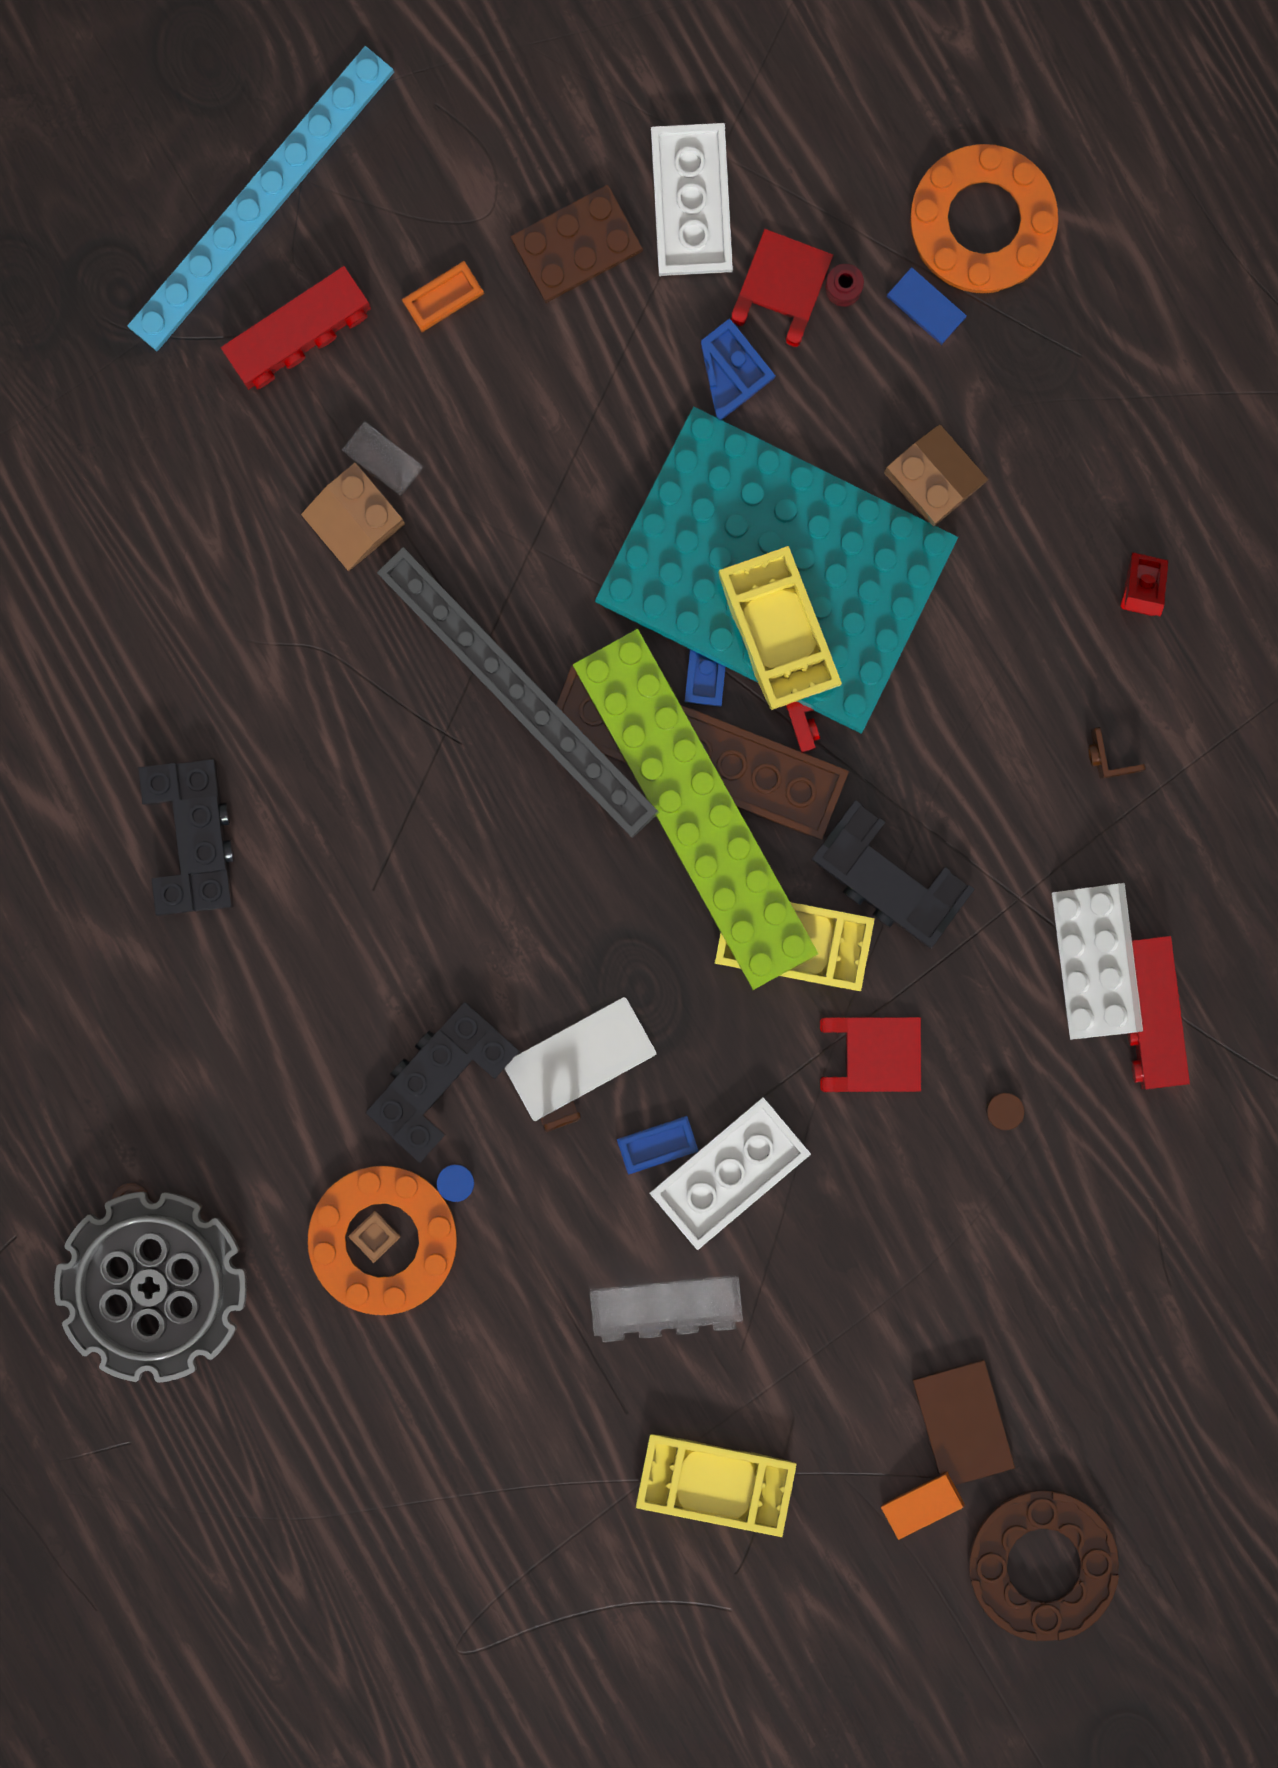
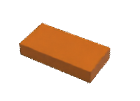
[402,261,484,332]
[881,1472,965,1540]

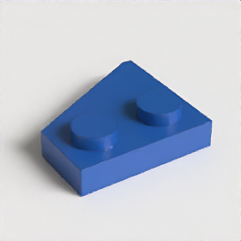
[701,318,776,420]

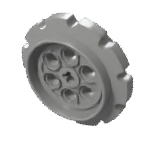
[54,1191,247,1383]

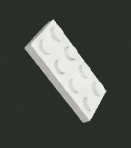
[651,123,733,276]
[1052,883,1143,1040]
[650,1097,811,1250]

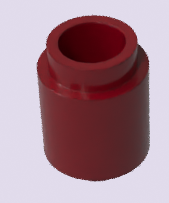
[825,264,864,307]

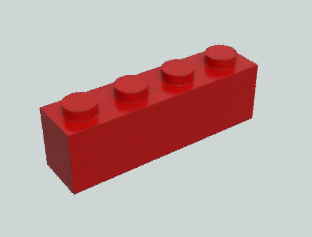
[220,266,371,390]
[1127,936,1190,1090]

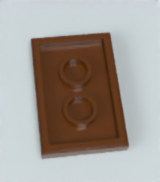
[912,1359,1015,1485]

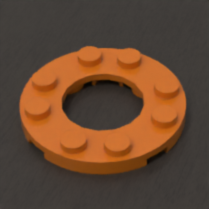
[910,144,1058,293]
[308,1166,457,1315]

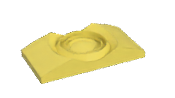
[718,546,842,710]
[715,902,875,991]
[636,1434,797,1537]

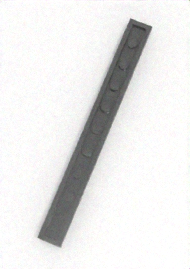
[377,547,659,838]

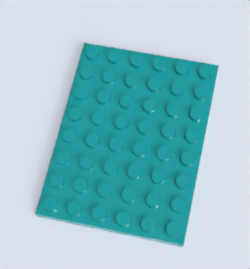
[595,406,958,734]

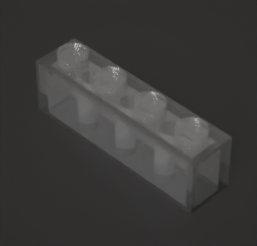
[590,1275,743,1342]

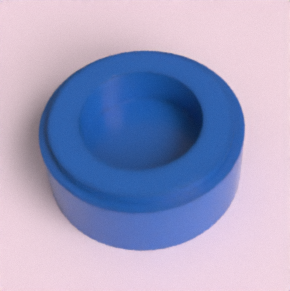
[437,1164,474,1202]

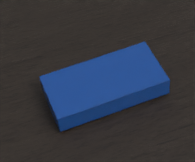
[887,267,967,345]
[616,1116,699,1175]

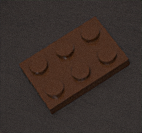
[510,184,643,303]

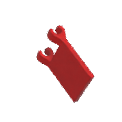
[731,229,833,347]
[820,1017,921,1092]

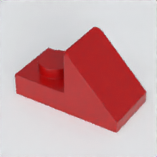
[1121,552,1169,616]
[786,701,820,753]

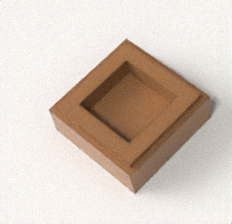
[348,1210,401,1263]

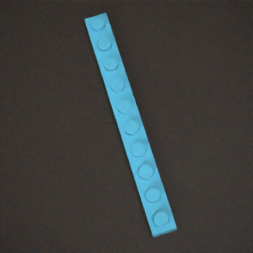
[127,46,394,351]

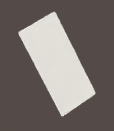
[504,997,656,1121]

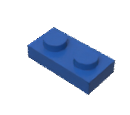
[684,649,725,707]

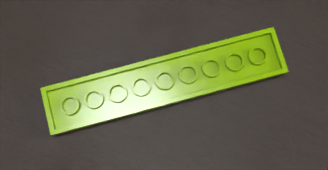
[573,629,819,990]

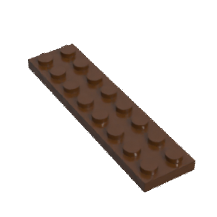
[556,662,849,841]

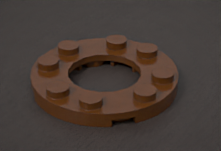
[969,1490,1119,1642]

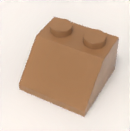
[884,424,988,527]
[301,463,405,572]

